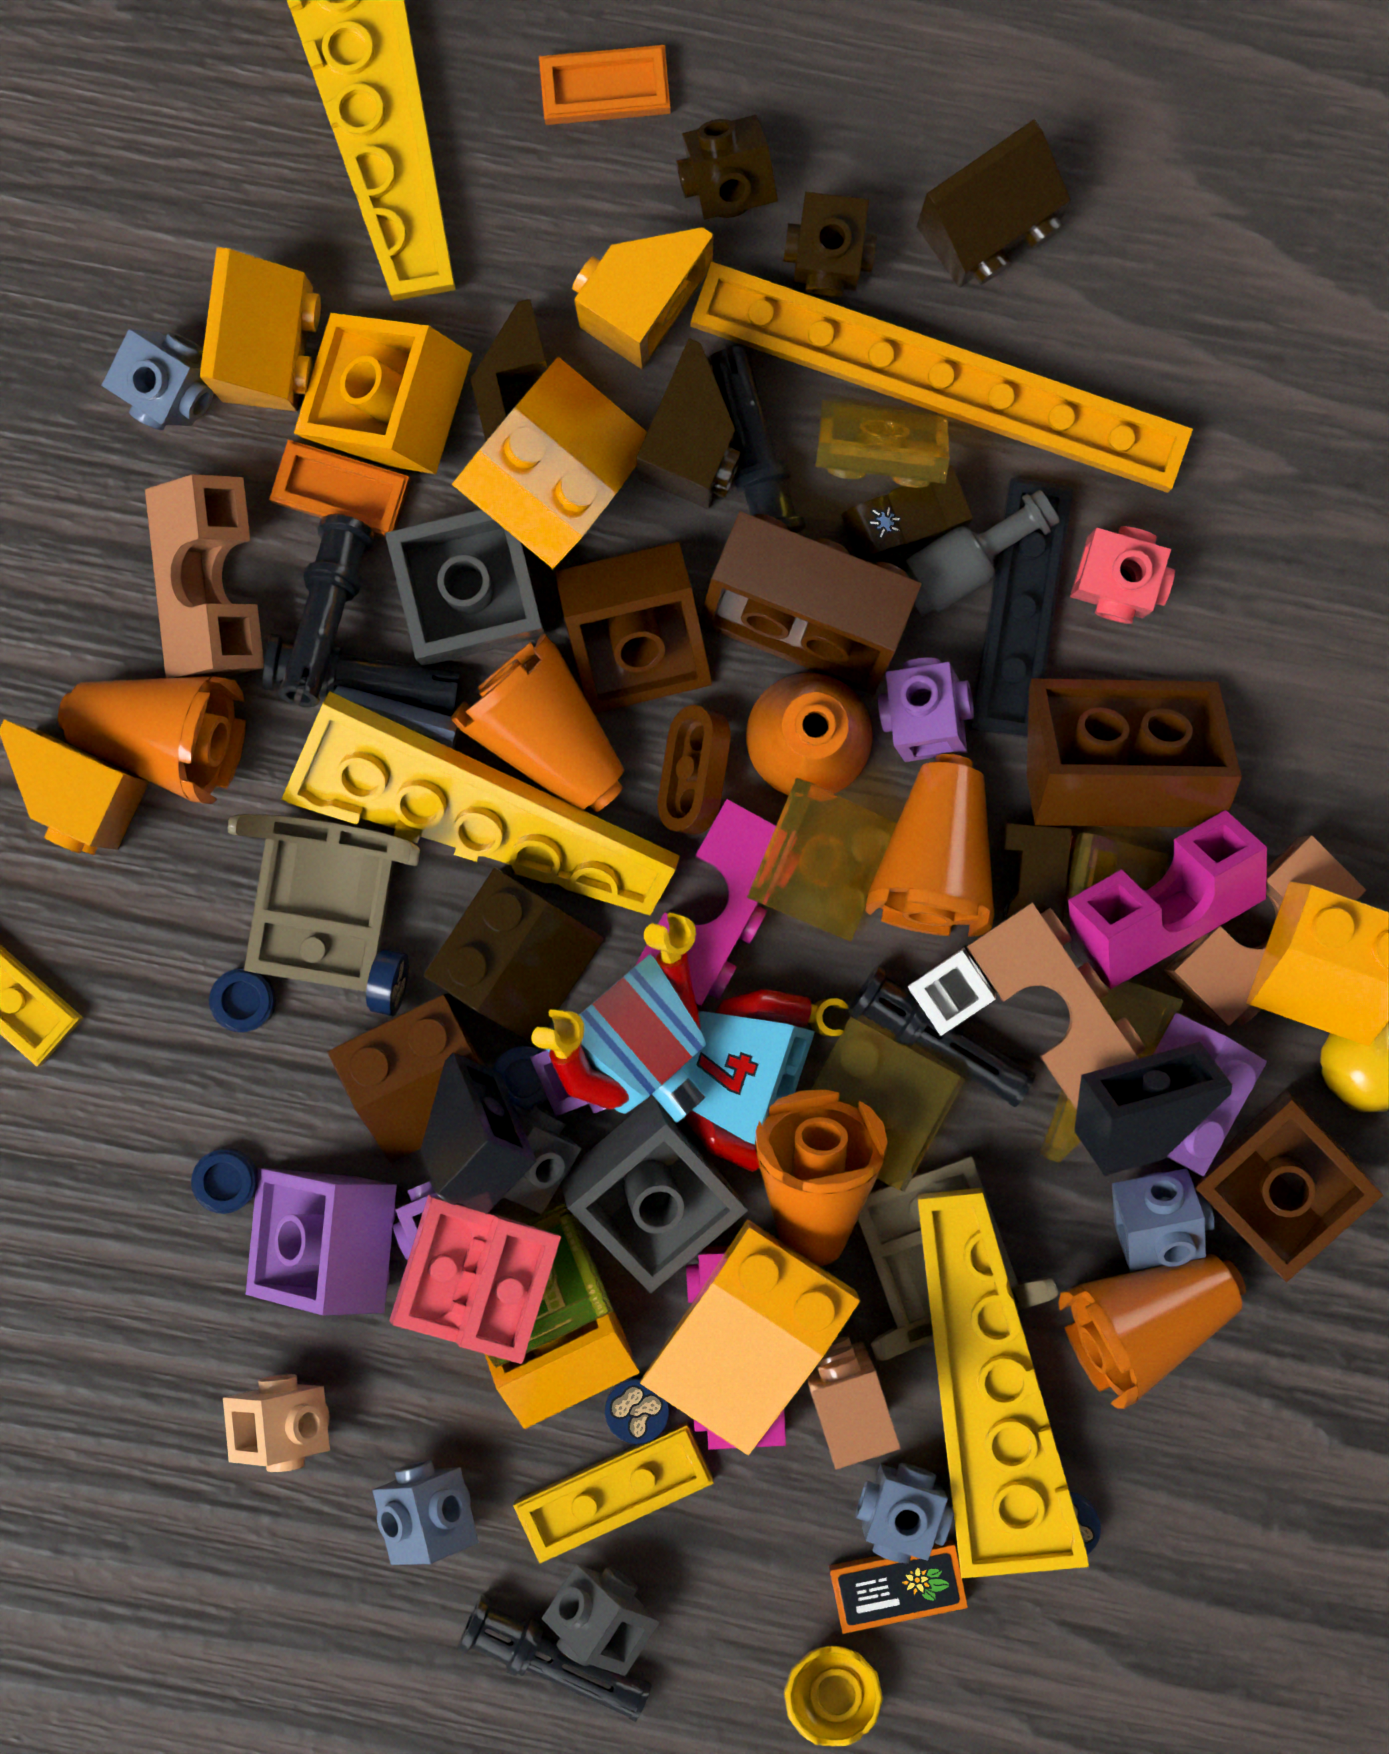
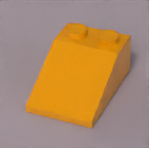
[452,356,647,569]
[640,1219,860,1456]

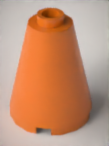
[451,633,625,812]
[746,673,873,799]
[58,676,246,804]
[865,754,994,937]
[755,1089,888,1267]
[1058,1254,1246,1409]

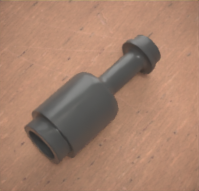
[902,489,1060,617]

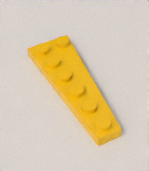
[287,0,456,301]
[281,691,680,916]
[918,1188,1089,1578]

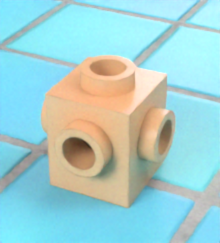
[223,1374,330,1472]

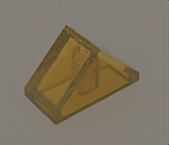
[1065,833,1169,900]

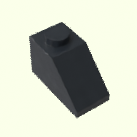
[1074,1042,1233,1176]
[421,1052,537,1214]

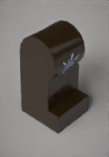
[841,465,973,562]
[1000,823,1072,923]

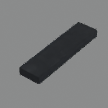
[970,478,1074,739]

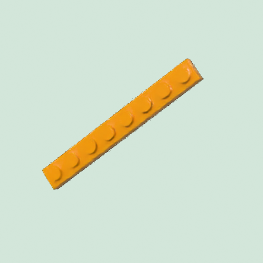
[690,261,1193,493]

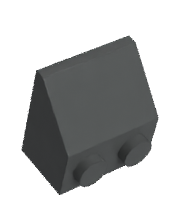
[560,1096,748,1293]

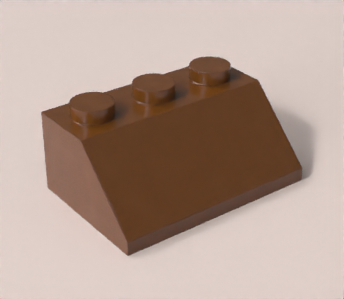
[699,511,922,695]
[1026,678,1242,827]

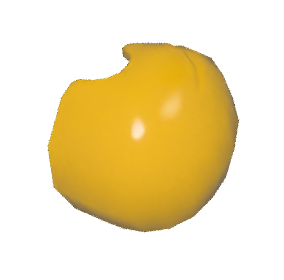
[1320,1022,1389,1112]
[784,1646,883,1746]

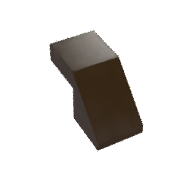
[471,299,548,441]

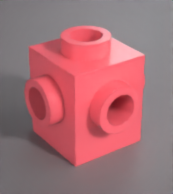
[1070,526,1175,624]

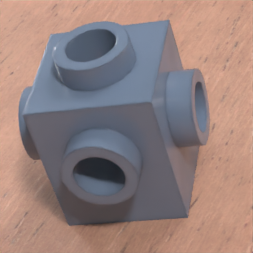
[101,329,214,430]
[1112,1168,1214,1273]
[372,1460,479,1565]
[855,1463,953,1564]

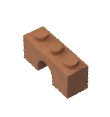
[145,474,264,678]
[1164,835,1366,1026]
[967,903,1146,1110]
[808,1337,900,1470]

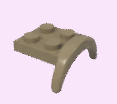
[228,814,420,992]
[858,1156,1059,1361]

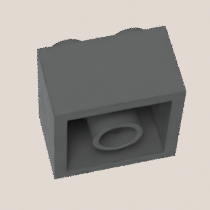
[385,509,545,666]

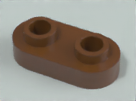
[657,705,731,835]

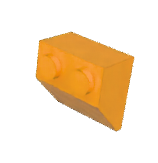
[572,227,713,370]
[200,247,321,412]
[294,313,472,474]
[0,719,149,855]
[1246,881,1389,1046]
[485,1287,640,1429]

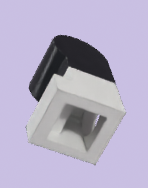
[908,945,996,1035]

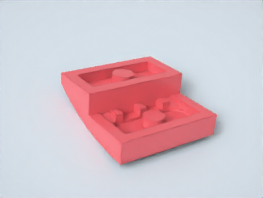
[389,1195,561,1364]

